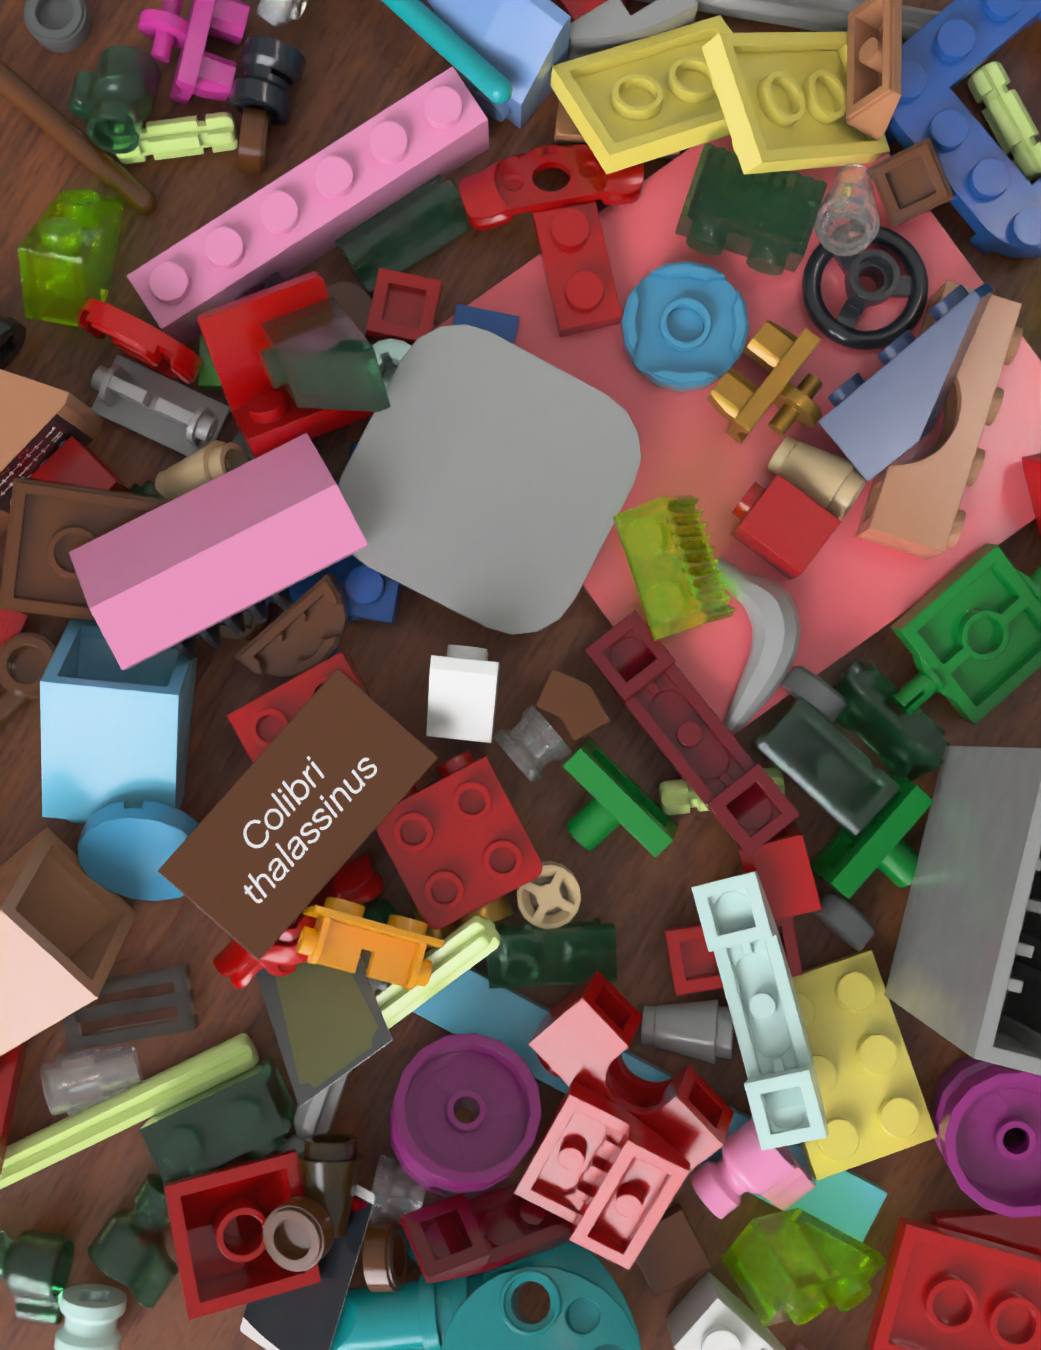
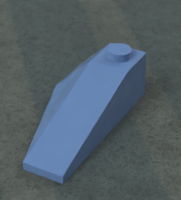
[420,0,571,129]

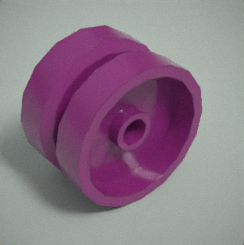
[389,1033,542,1197]
[929,1056,1041,1218]

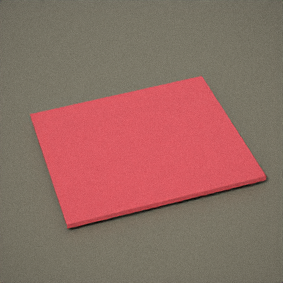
[411,135,1041,735]

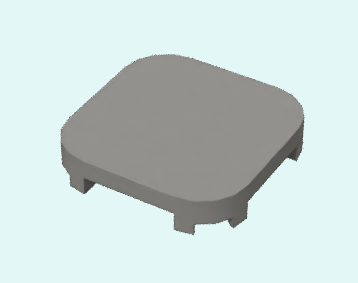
[338,324,641,635]

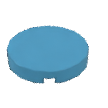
[620,261,749,392]
[78,801,199,901]

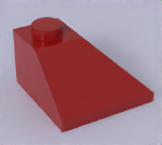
[164,1149,321,1320]

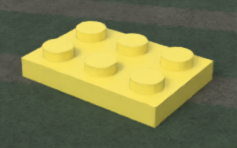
[550,15,733,174]
[702,32,890,175]
[792,949,937,1181]

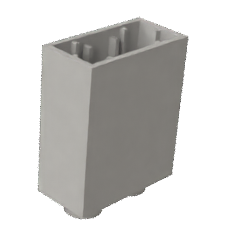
[884,746,1041,1076]

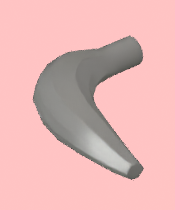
[706,556,802,733]

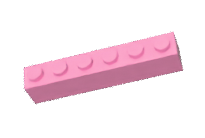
[127,66,489,345]

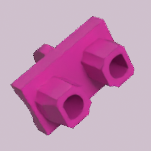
[138,0,250,106]

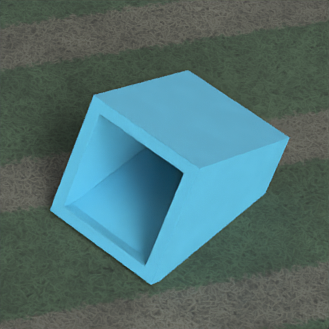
[40,619,199,823]

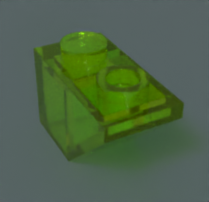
[18,188,123,327]
[722,1208,886,1328]

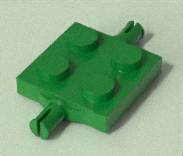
[891,543,1041,725]

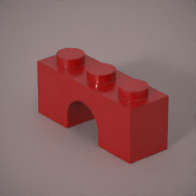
[528,970,734,1171]

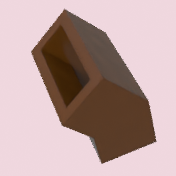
[535,669,610,741]

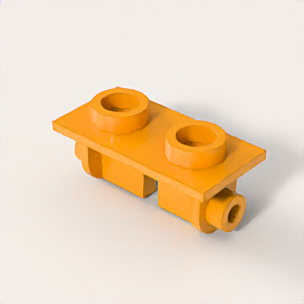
[297,897,445,990]

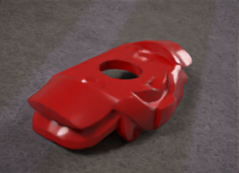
[459,144,644,230]
[213,853,384,989]

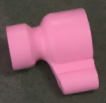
[689,1117,817,1219]

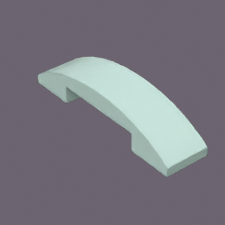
[691,871,829,1151]

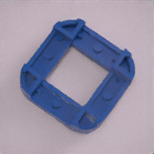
[884,0,1041,260]

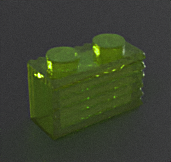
[613,495,736,641]

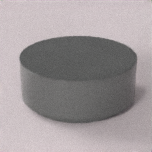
[24,0,92,53]
[780,666,847,723]
[812,891,875,951]

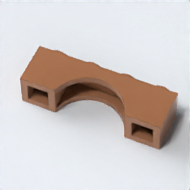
[855,280,1023,560]

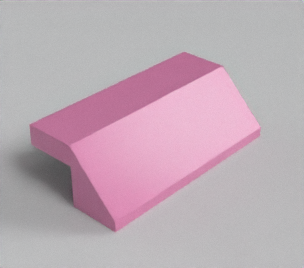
[69,433,368,670]

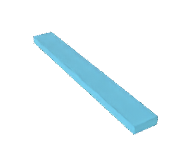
[412,967,888,1251]

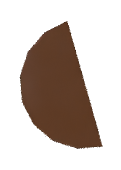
[234,571,348,677]

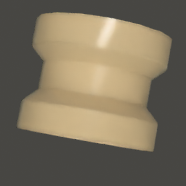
[517,860,581,929]

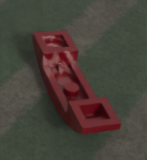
[584,610,800,856]
[401,1183,573,1283]

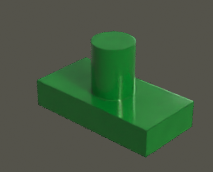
[563,736,679,858]
[810,772,934,899]

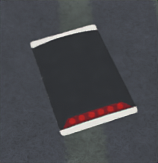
[240,1184,375,1350]

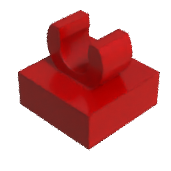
[366,268,443,345]

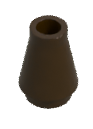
[297,1133,364,1238]

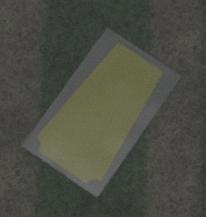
[256,957,392,1107]

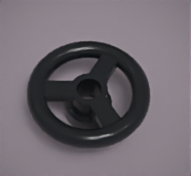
[802,224,929,350]

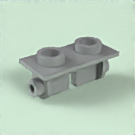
[91,354,230,457]

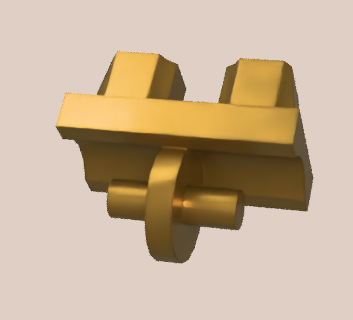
[707,320,823,444]

